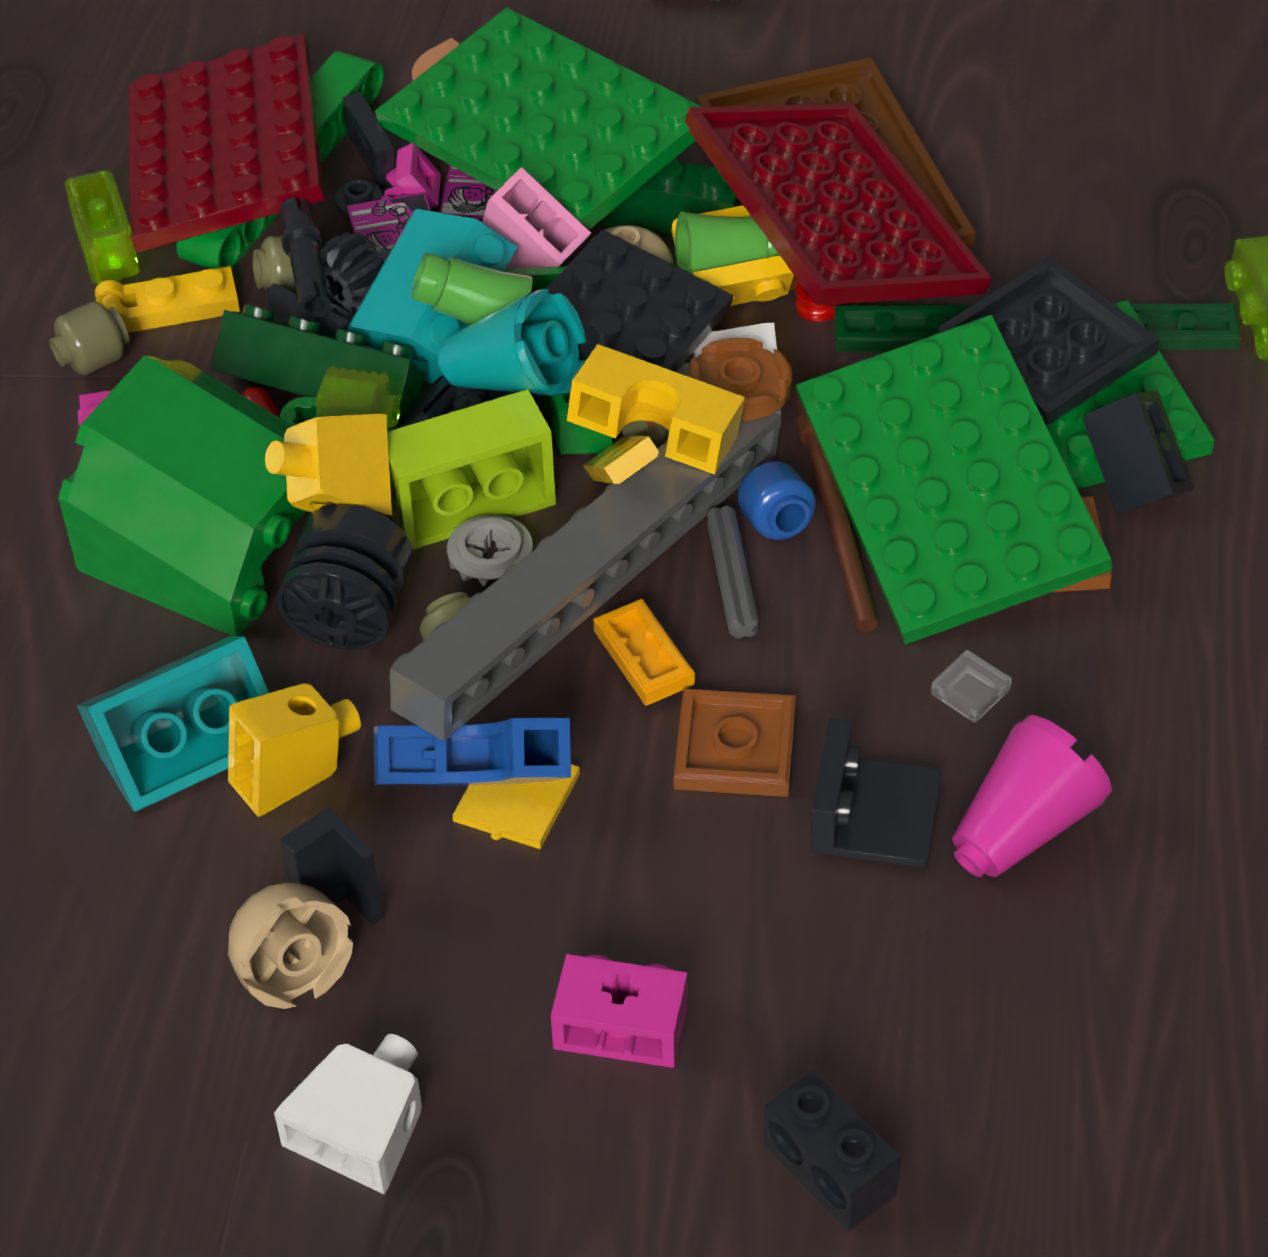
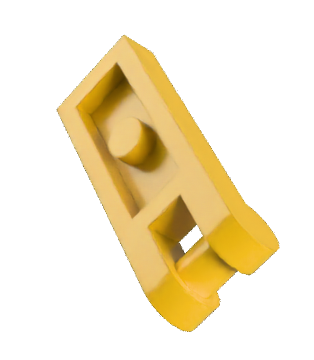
[95,266,240,333]

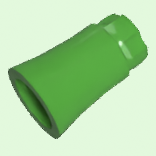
[675,212,779,274]
[410,252,532,325]

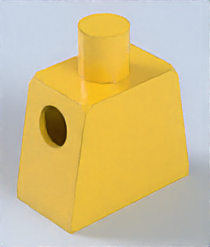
[265,414,392,517]
[228,683,361,817]

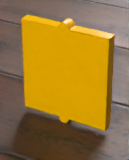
[452,765,580,849]

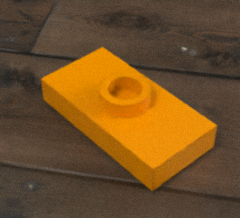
[593,599,695,706]

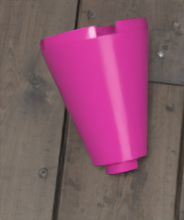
[952,715,1112,877]

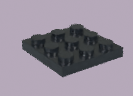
[546,229,734,372]
[938,257,1160,427]

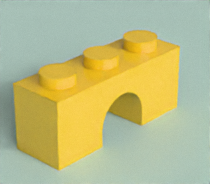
[567,344,745,475]

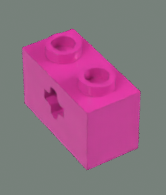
[551,954,688,1068]

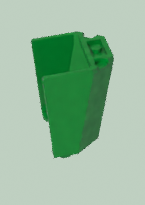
[58,355,309,636]

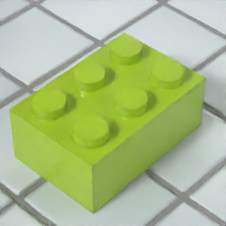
[387,390,556,550]

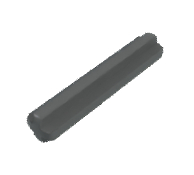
[707,505,759,639]

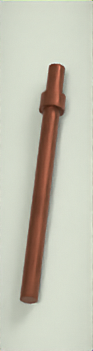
[793,388,878,633]

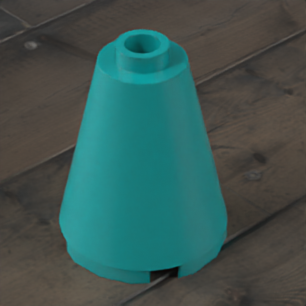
[438,289,586,396]

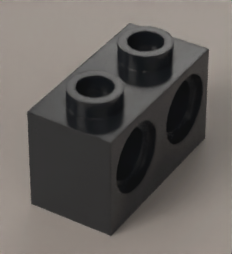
[764,1070,900,1232]

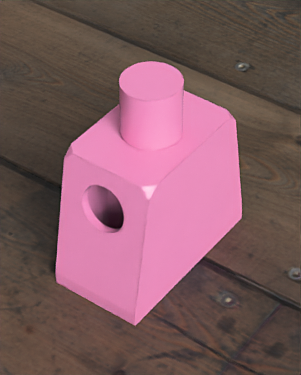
[482,167,591,269]

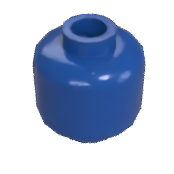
[738,461,816,540]

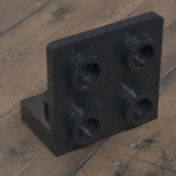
[810,718,942,868]

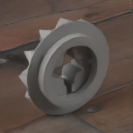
[447,515,533,587]

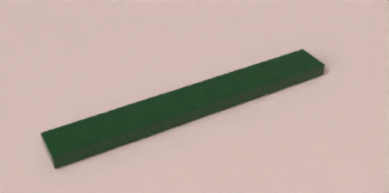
[834,303,1241,352]

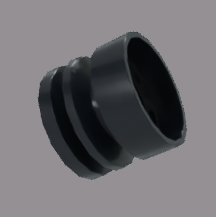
[276,503,413,651]

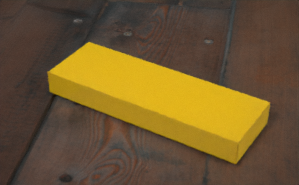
[583,435,659,485]

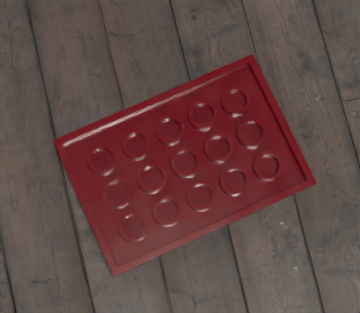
[129,34,325,253]
[685,103,992,306]

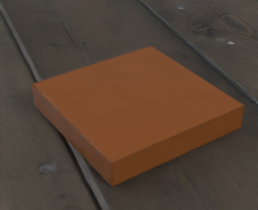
[674,688,796,797]

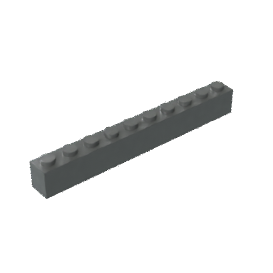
[389,412,781,741]

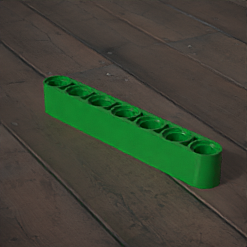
[176,51,384,270]

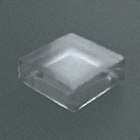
[931,650,1011,723]

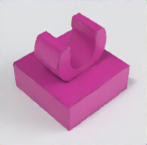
[384,143,441,209]

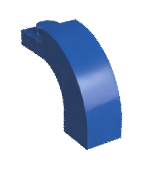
[374,718,571,786]

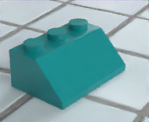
[347,209,518,384]
[77,636,269,812]

